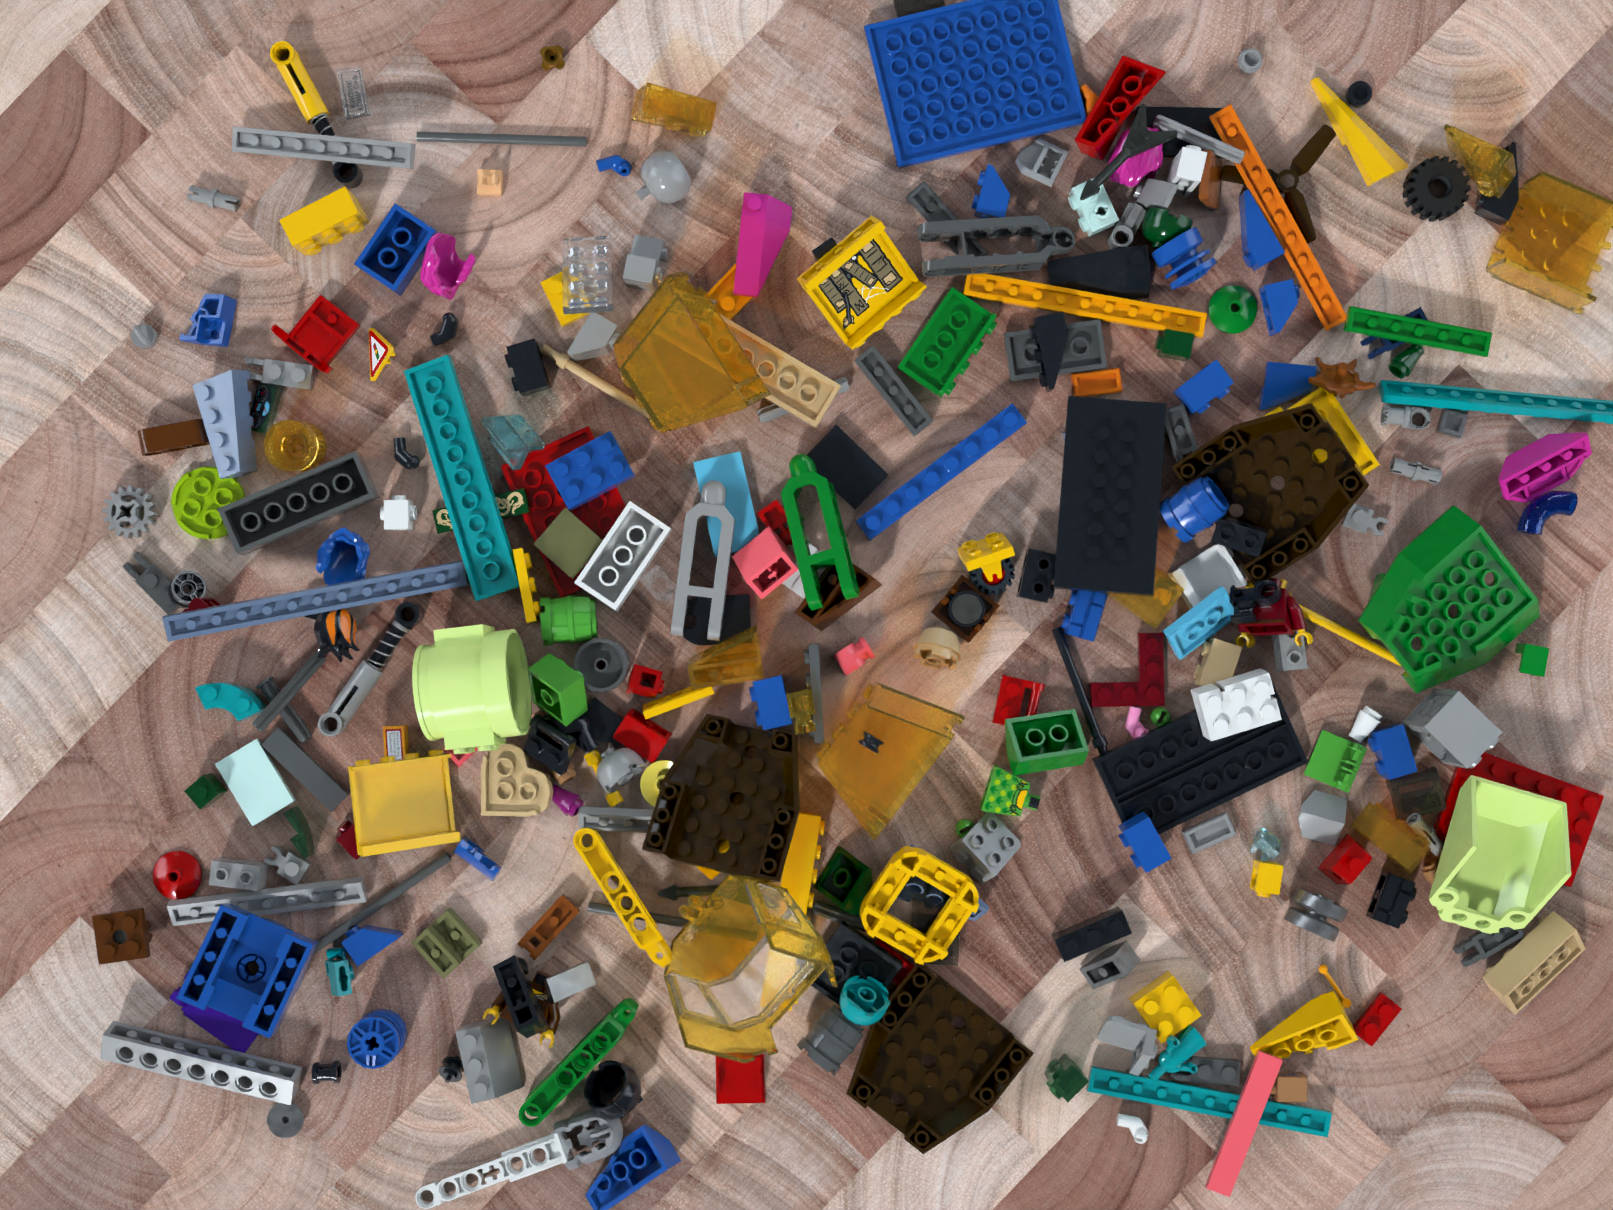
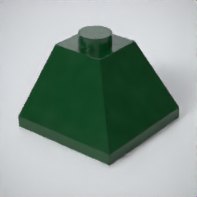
[814,846,873,918]

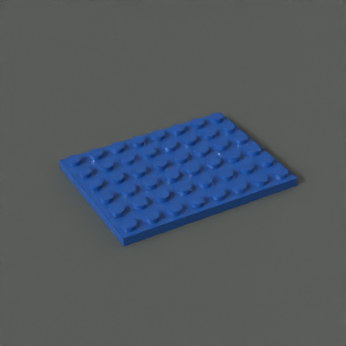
[864,0,1087,169]

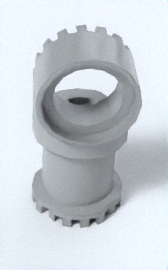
[1380,404,1431,431]

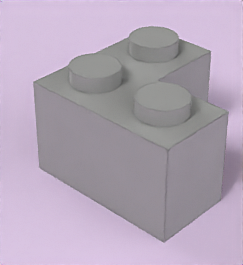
[623,234,668,292]

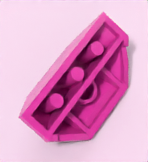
[1498,432,1592,503]

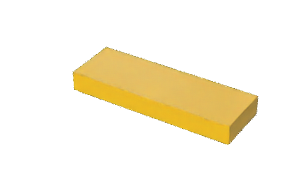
[643,680,714,719]

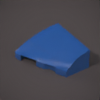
[179,294,237,347]
[1259,361,1317,410]
[454,837,502,881]

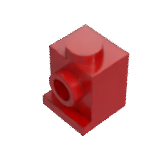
[625,664,665,699]

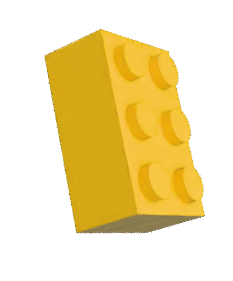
[279,186,370,256]

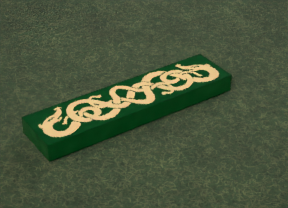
[432,488,531,534]

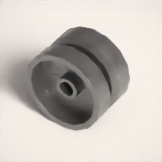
[1284,887,1349,942]

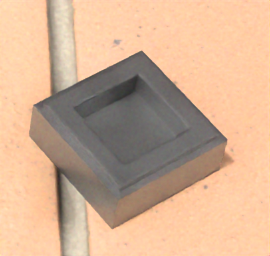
[1436,408,1468,439]

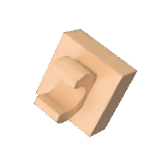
[477,169,503,196]

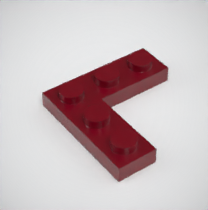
[1090,633,1165,707]

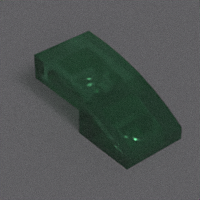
[284,806,314,859]

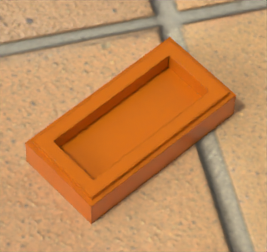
[1071,368,1123,397]

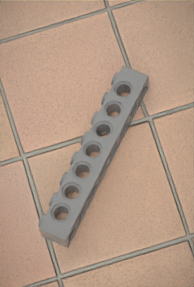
[100,1021,302,1105]

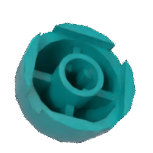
[839,976,890,1026]

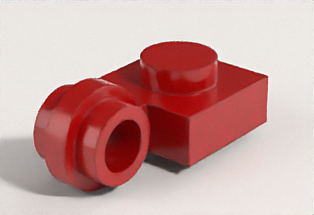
[757,499,793,546]

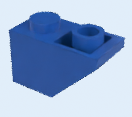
[971,164,1010,219]

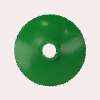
[1208,285,1257,334]

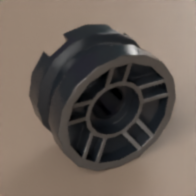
[168,571,206,608]

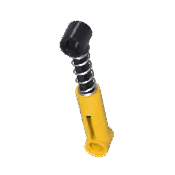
[270,41,363,188]

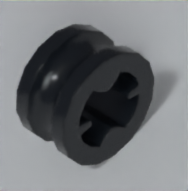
[859,731,884,753]

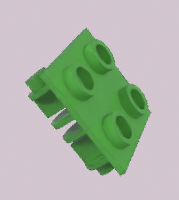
[1303,730,1367,793]

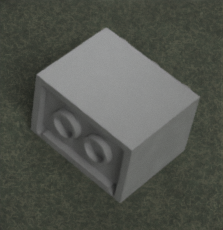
[1401,688,1503,769]

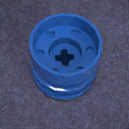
[1151,227,1217,290]
[347,1009,408,1069]

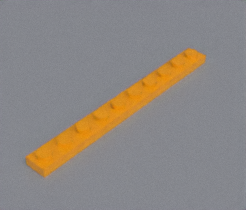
[963,274,1207,338]

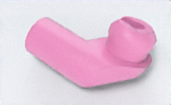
[1125,706,1148,739]

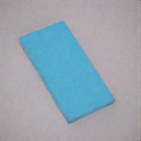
[693,451,759,557]

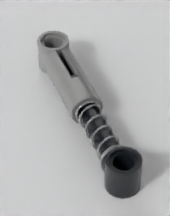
[318,602,424,737]

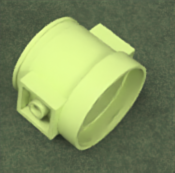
[412,624,532,754]

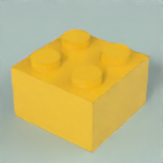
[1129,970,1202,1044]

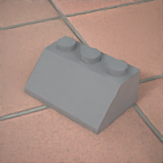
[456,1017,524,1104]

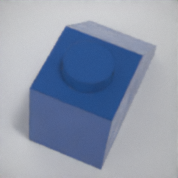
[1259,279,1300,336]
[341,925,403,966]

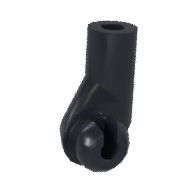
[430,312,458,347]
[393,438,420,470]

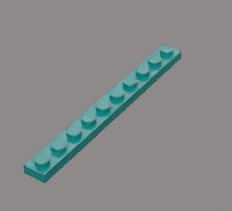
[1378,380,1613,424]
[1086,1066,1332,1137]

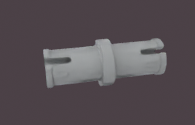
[187,185,240,212]
[1389,457,1442,485]
[1406,813,1444,856]

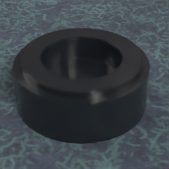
[1346,81,1372,107]

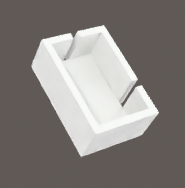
[1191,668,1282,741]

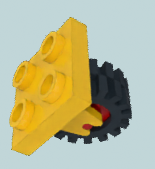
[957,532,1015,595]

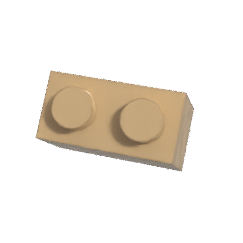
[1193,638,1242,692]

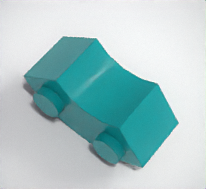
[195,682,267,721]

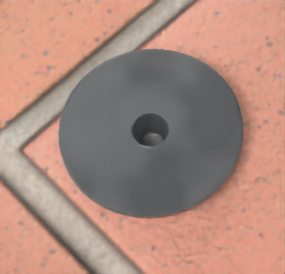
[267,1103,304,1138]

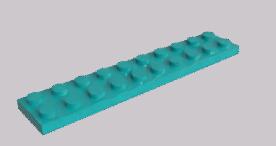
[404,355,520,602]

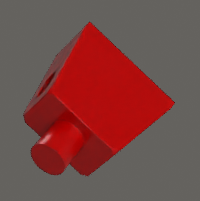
[1318,833,1373,885]

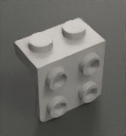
[949,812,1021,883]
[1097,1016,1158,1076]

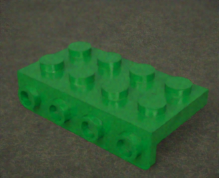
[897,287,998,398]

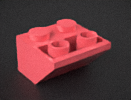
[732,526,799,599]

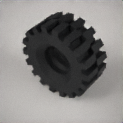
[1402,156,1471,222]

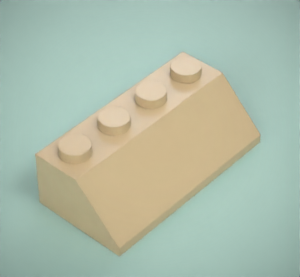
[1482,911,1586,1015]

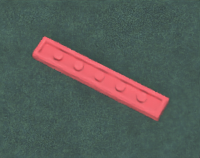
[1205,1050,1283,1197]

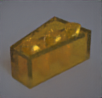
[630,82,717,137]
[1351,802,1431,875]

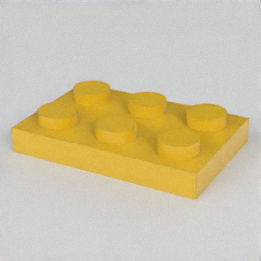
[513,548,541,624]

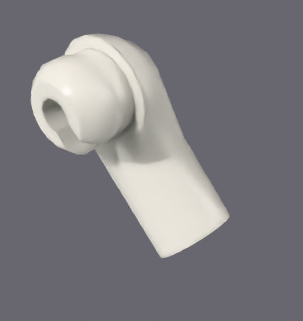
[1116,1113,1148,1144]

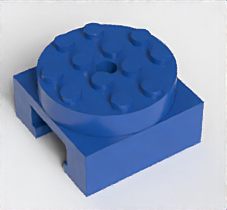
[176,903,319,1038]

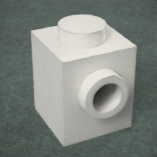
[380,495,417,531]

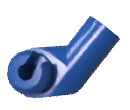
[596,155,632,177]

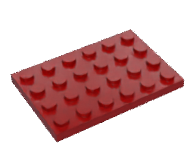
[500,426,626,597]
[1434,752,1604,887]

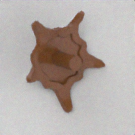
[1308,356,1376,399]

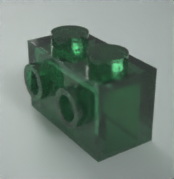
[1045,1053,1089,1102]

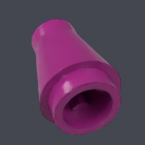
[552,784,584,818]

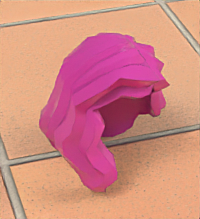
[1108,127,1163,187]
[420,233,476,300]

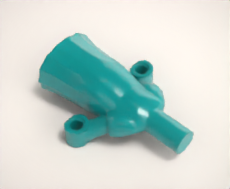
[1148,1025,1207,1082]

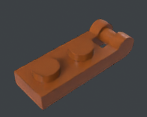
[517,894,580,960]

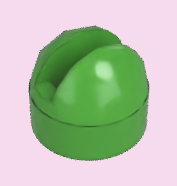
[1150,707,1170,726]
[955,819,974,838]

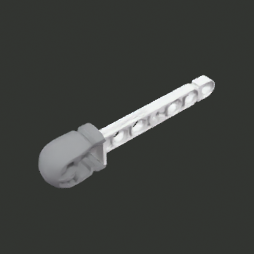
[415,1109,623,1209]

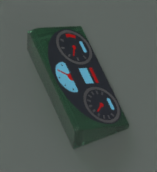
[250,382,283,435]

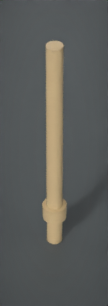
[540,344,669,428]

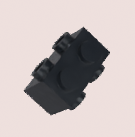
[1016,549,1056,603]

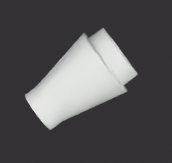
[1348,705,1382,743]

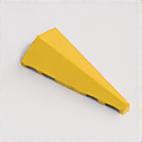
[1310,77,1409,187]

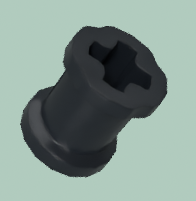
[312,1061,342,1084]

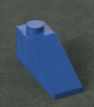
[1239,189,1285,271]

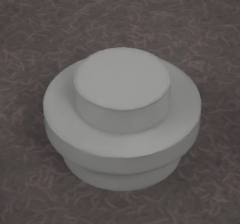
[1237,48,1262,74]

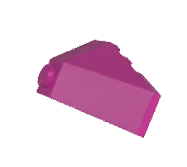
[733,192,792,297]

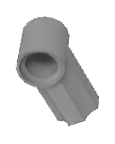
[1107,202,1146,250]

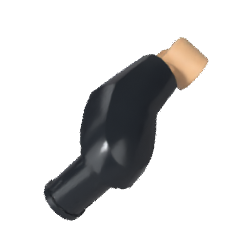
[531,711,599,752]

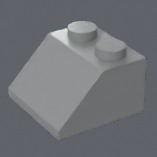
[567,310,623,362]

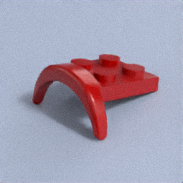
[271,294,360,374]

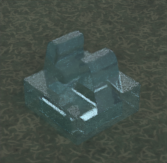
[1250,827,1282,861]

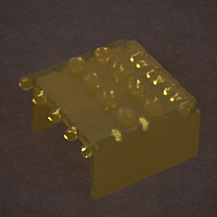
[1486,171,1613,315]

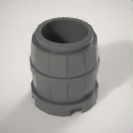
[797,1005,864,1076]

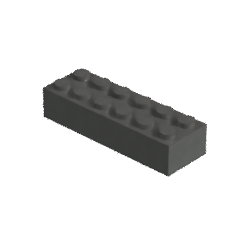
[218,451,380,555]

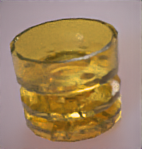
[264,420,327,472]

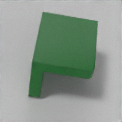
[1515,643,1550,677]

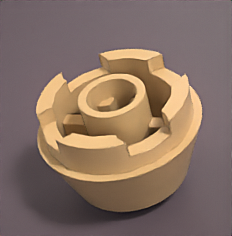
[913,627,961,670]

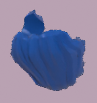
[316,527,370,585]

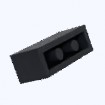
[1051,906,1132,962]

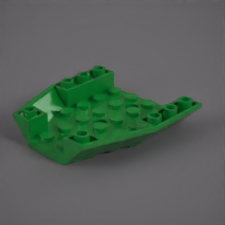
[1358,505,1540,693]

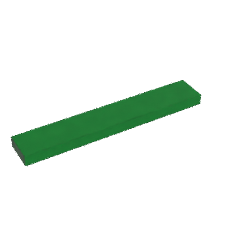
[1343,306,1492,357]

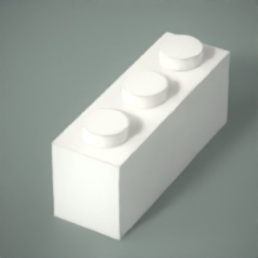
[1165,145,1207,198]

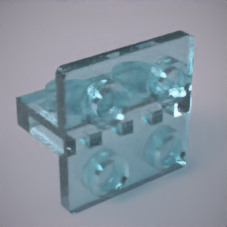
[481,415,545,470]

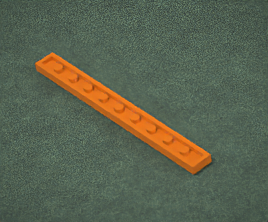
[1209,104,1346,331]

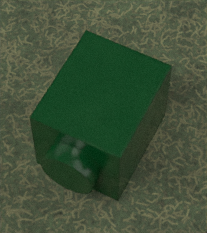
[1155,329,1194,361]
[184,773,227,810]

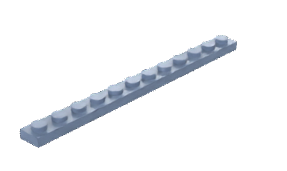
[162,560,467,642]

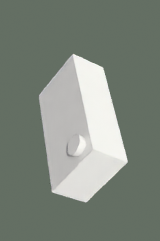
[574,501,672,612]

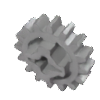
[102,485,158,539]

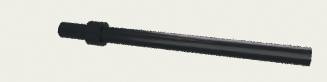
[1051,627,1108,755]

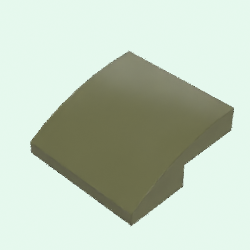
[534,507,603,579]
[411,907,483,979]

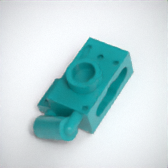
[325,948,354,997]

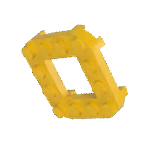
[860,846,979,965]

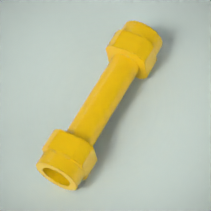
[584,749,624,807]

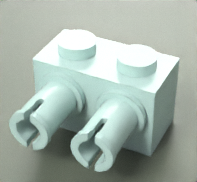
[1068,178,1119,237]

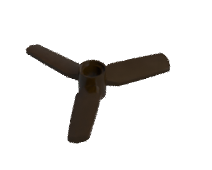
[1221,124,1336,244]

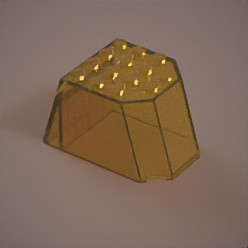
[613,271,771,433]
[816,681,965,840]

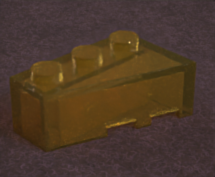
[688,624,765,689]

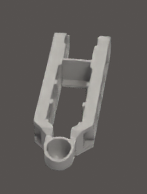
[671,480,735,641]

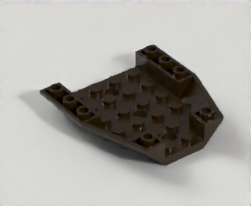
[1171,403,1369,586]
[642,714,800,882]
[846,963,1034,1154]

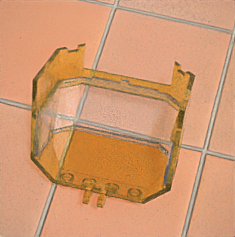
[664,875,838,1063]

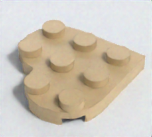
[481,742,553,817]

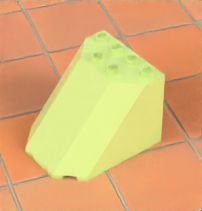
[1429,775,1571,934]

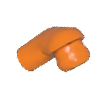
[1080,83,1099,118]

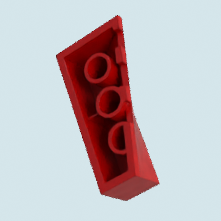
[1075,55,1166,161]

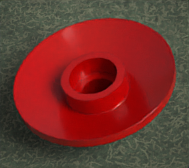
[153,851,202,900]

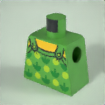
[979,764,1041,816]

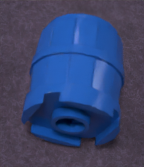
[1159,476,1229,543]

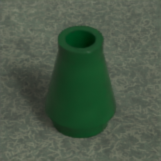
[1388,344,1424,379]

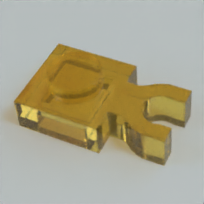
[786,689,816,735]

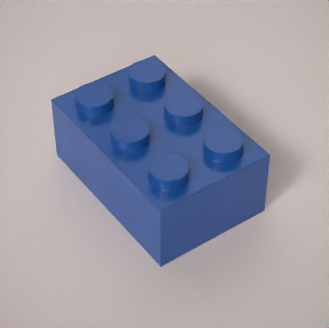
[354,203,438,296]
[545,431,636,511]

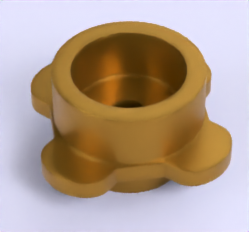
[540,45,565,71]

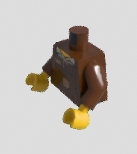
[483,971,561,1048]

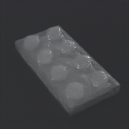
[563,236,614,314]

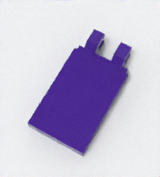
[169,971,259,1053]

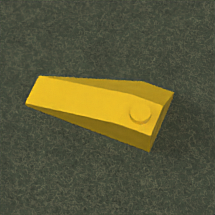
[1250,991,1359,1059]

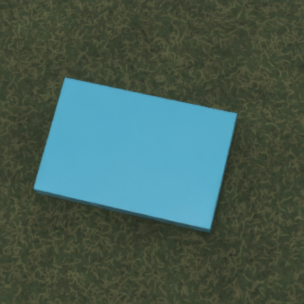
[1163,586,1234,660]

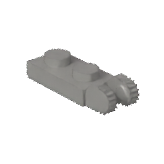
[245,358,315,390]

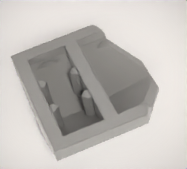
[1015,138,1069,187]
[1298,790,1347,846]

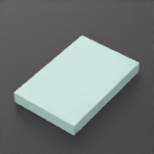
[215,738,296,826]

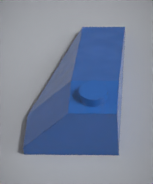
[585,1124,681,1210]

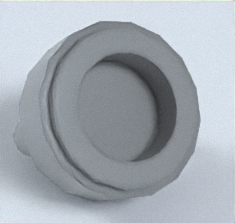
[131,324,158,349]

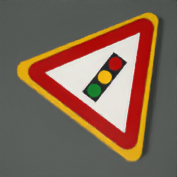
[369,328,395,381]

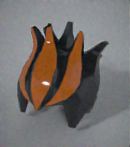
[314,608,360,662]

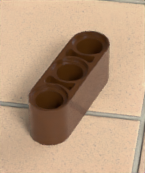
[137,419,210,456]

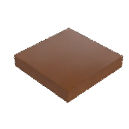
[1199,150,1222,211]

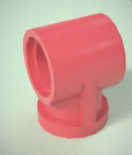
[833,637,875,676]

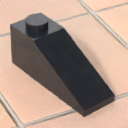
[493,955,549,1038]

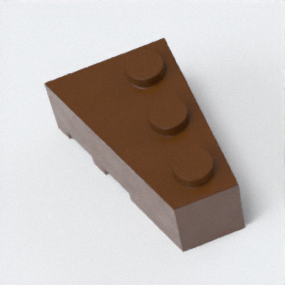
[795,564,882,632]

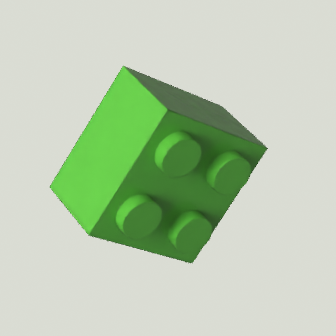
[528,653,588,726]

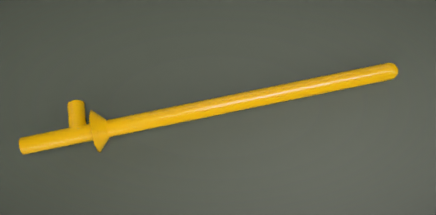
[1245,578,1401,667]

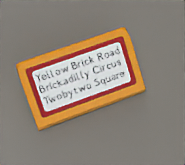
[383,725,409,760]

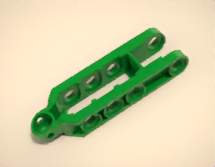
[781,454,860,611]
[518,998,639,1127]

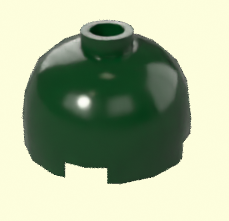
[1142,207,1193,250]

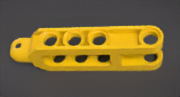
[573,828,673,968]

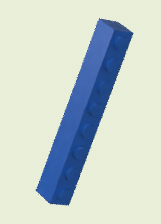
[855,403,1027,541]

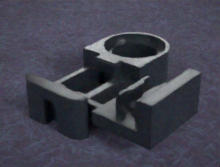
[1230,580,1282,624]

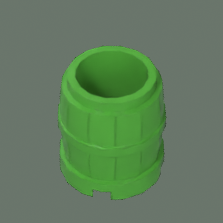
[540,596,598,646]

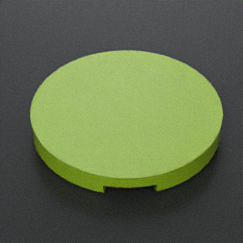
[171,466,246,539]

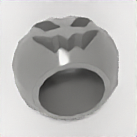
[636,150,691,204]

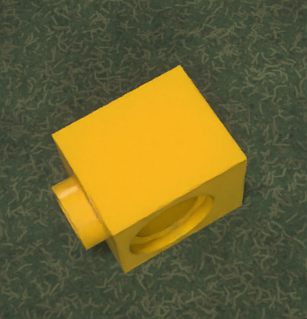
[1250,859,1284,898]

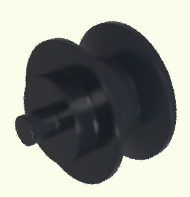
[439,1056,464,1083]

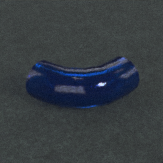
[1516,491,1578,535]

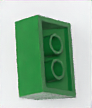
[1005,709,1089,776]

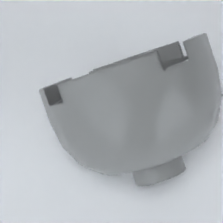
[597,748,647,794]

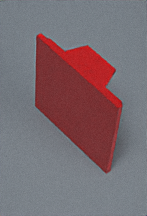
[716,1054,765,1104]

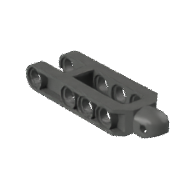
[917,215,1075,277]

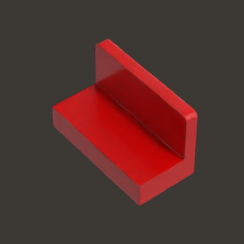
[613,708,672,763]

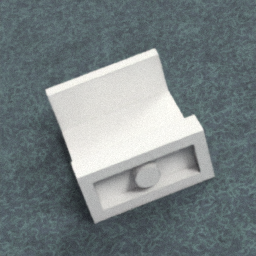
[1167,544,1247,610]

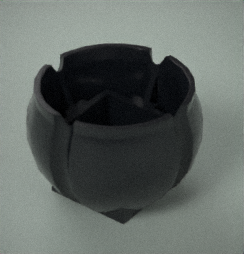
[584,1060,643,1119]

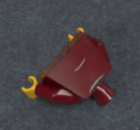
[1236,578,1313,648]

